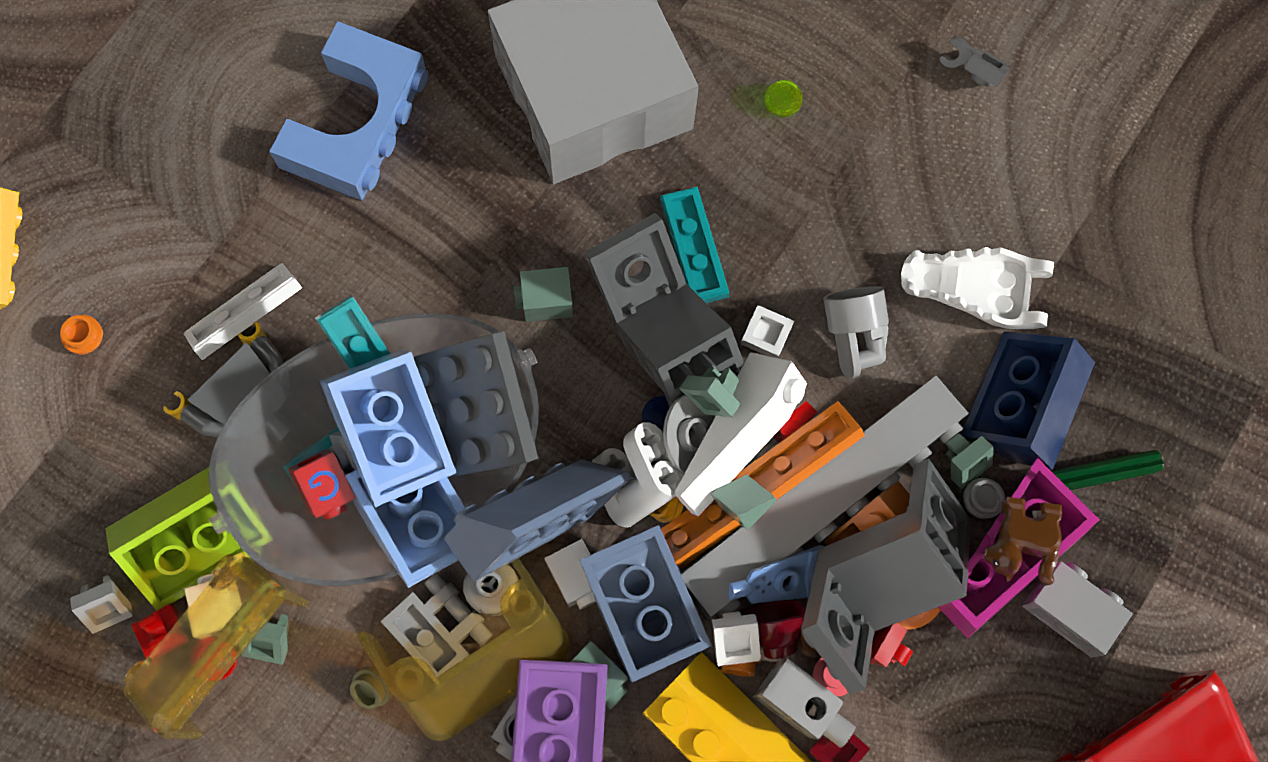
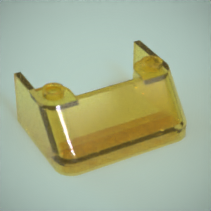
[123,552,310,740]
[357,558,570,741]

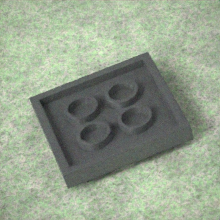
[413,331,538,478]

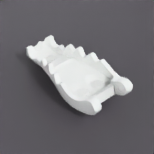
[901,247,1054,329]

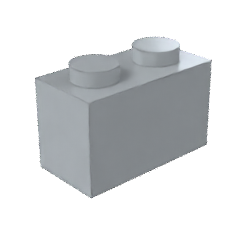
[1022,561,1133,658]

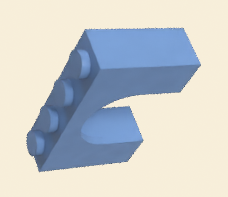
[269,21,428,201]

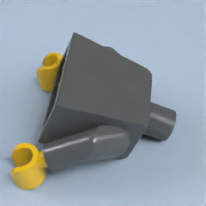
[163,321,293,443]

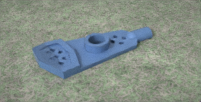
[729,545,824,604]

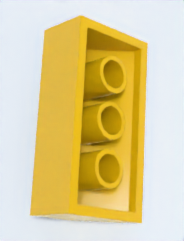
[642,652,812,762]

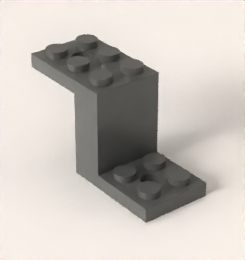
[583,213,744,407]
[801,458,971,695]

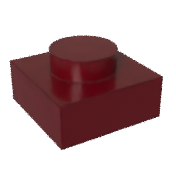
[807,733,870,762]

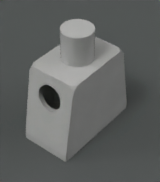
[752,658,856,748]

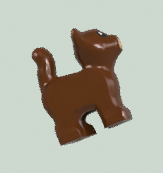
[984,497,1062,586]

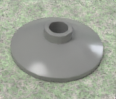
[663,395,716,474]

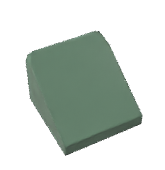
[711,475,777,531]

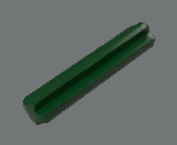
[1051,450,1164,490]

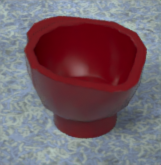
[739,600,806,659]

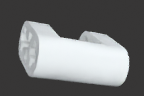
[592,422,683,527]

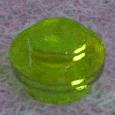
[764,80,803,118]

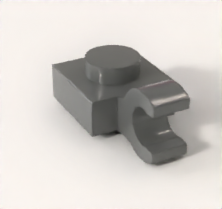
[939,36,1011,87]

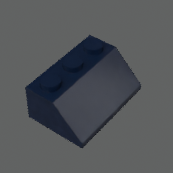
[961,331,1095,470]

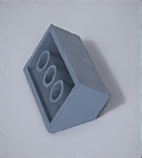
[444,459,632,582]

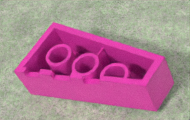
[938,458,1100,639]

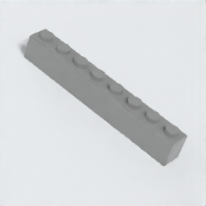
[681,376,968,621]

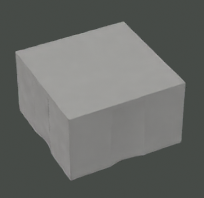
[488,0,699,184]

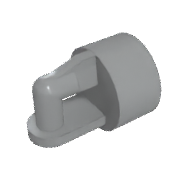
[823,286,889,379]

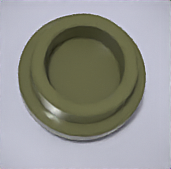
[350,666,393,709]

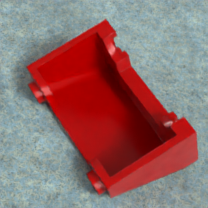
[1055,670,1259,762]

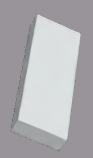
[184,263,302,360]

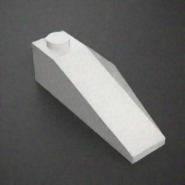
[674,352,807,516]

